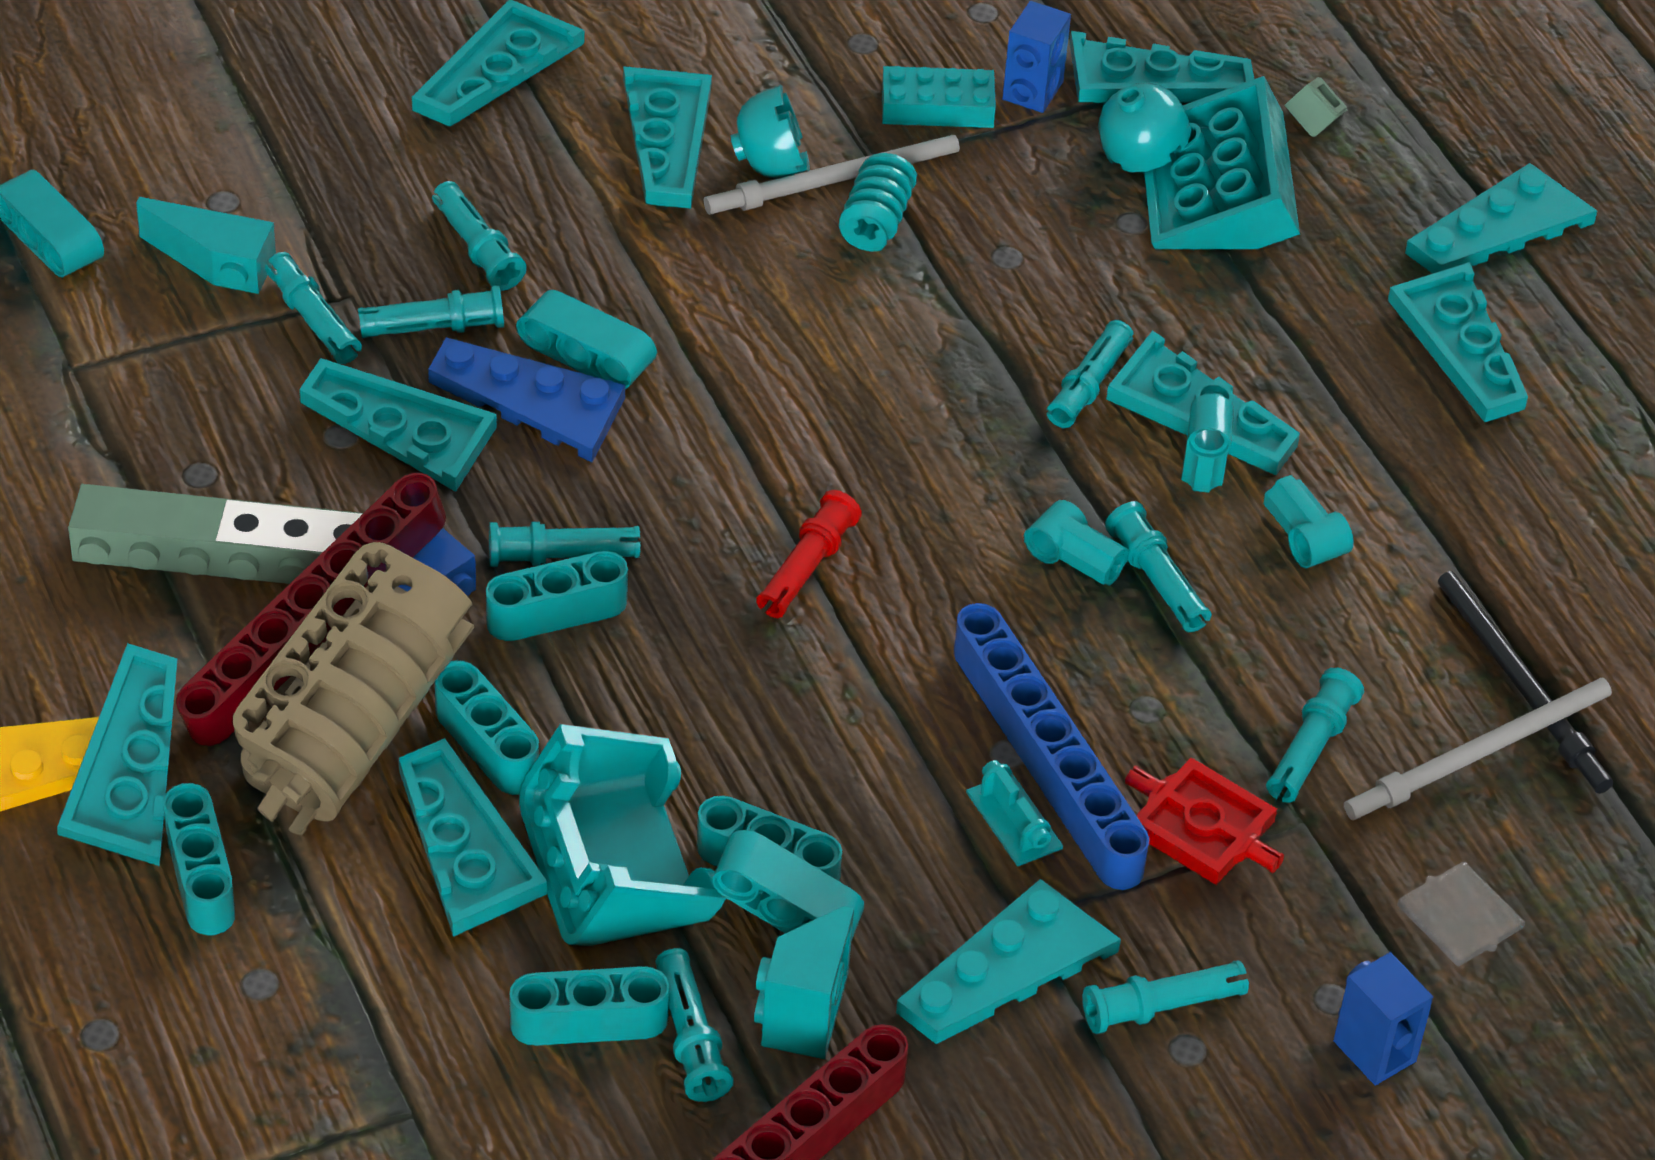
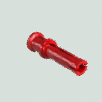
[756,490,862,618]

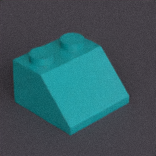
[754,906,854,1059]

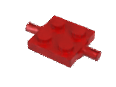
[1125,757,1284,885]

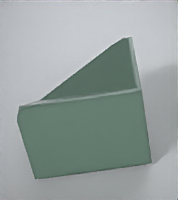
[1284,77,1347,137]

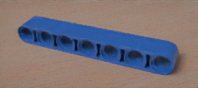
[953,603,1149,890]

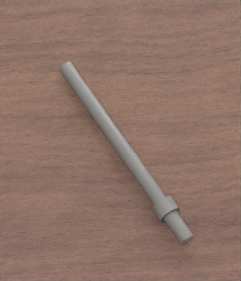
[704,135,960,215]
[1344,677,1612,820]

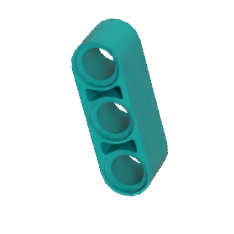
[0,169,104,278]
[516,290,657,389]
[486,551,628,641]
[435,661,539,795]
[163,783,235,935]
[696,795,842,882]
[712,830,864,941]
[509,967,669,1046]

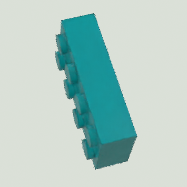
[882,66,996,128]

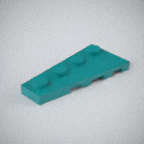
[623,66,712,209]
[1405,163,1597,274]
[57,643,178,866]
[896,879,1121,1044]

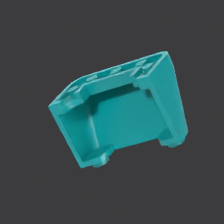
[519,724,726,946]

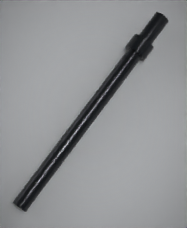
[1438,571,1613,794]

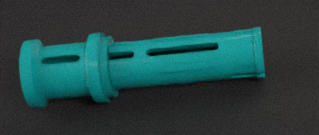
[432,181,527,291]
[358,285,504,338]
[1105,501,1212,633]
[489,522,640,567]
[1266,667,1364,803]
[655,948,733,1102]
[1082,960,1249,1034]

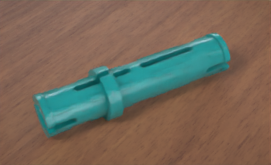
[265,252,362,364]
[1046,320,1134,428]

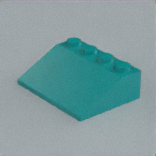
[1144,76,1300,249]

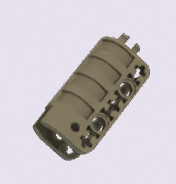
[233,542,474,835]

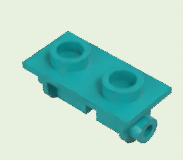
[966,760,1063,867]

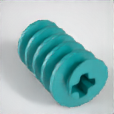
[839,153,917,252]

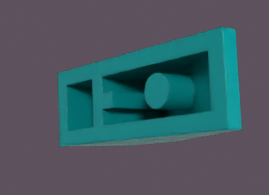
[136,197,276,294]

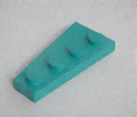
[412,0,585,127]
[1070,31,1254,103]
[1388,262,1528,423]
[1106,330,1300,475]
[299,358,497,492]
[399,738,547,937]

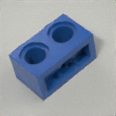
[1002,1,1071,113]

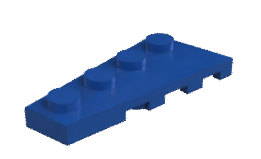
[428,337,625,463]

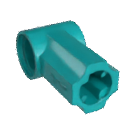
[1181,394,1234,493]
[1263,475,1354,569]
[1024,500,1129,586]

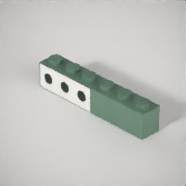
[68,484,363,584]

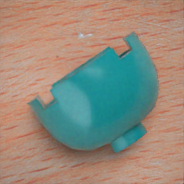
[1098,83,1191,172]
[730,85,810,179]

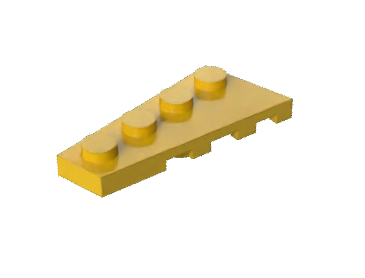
[0,717,99,811]

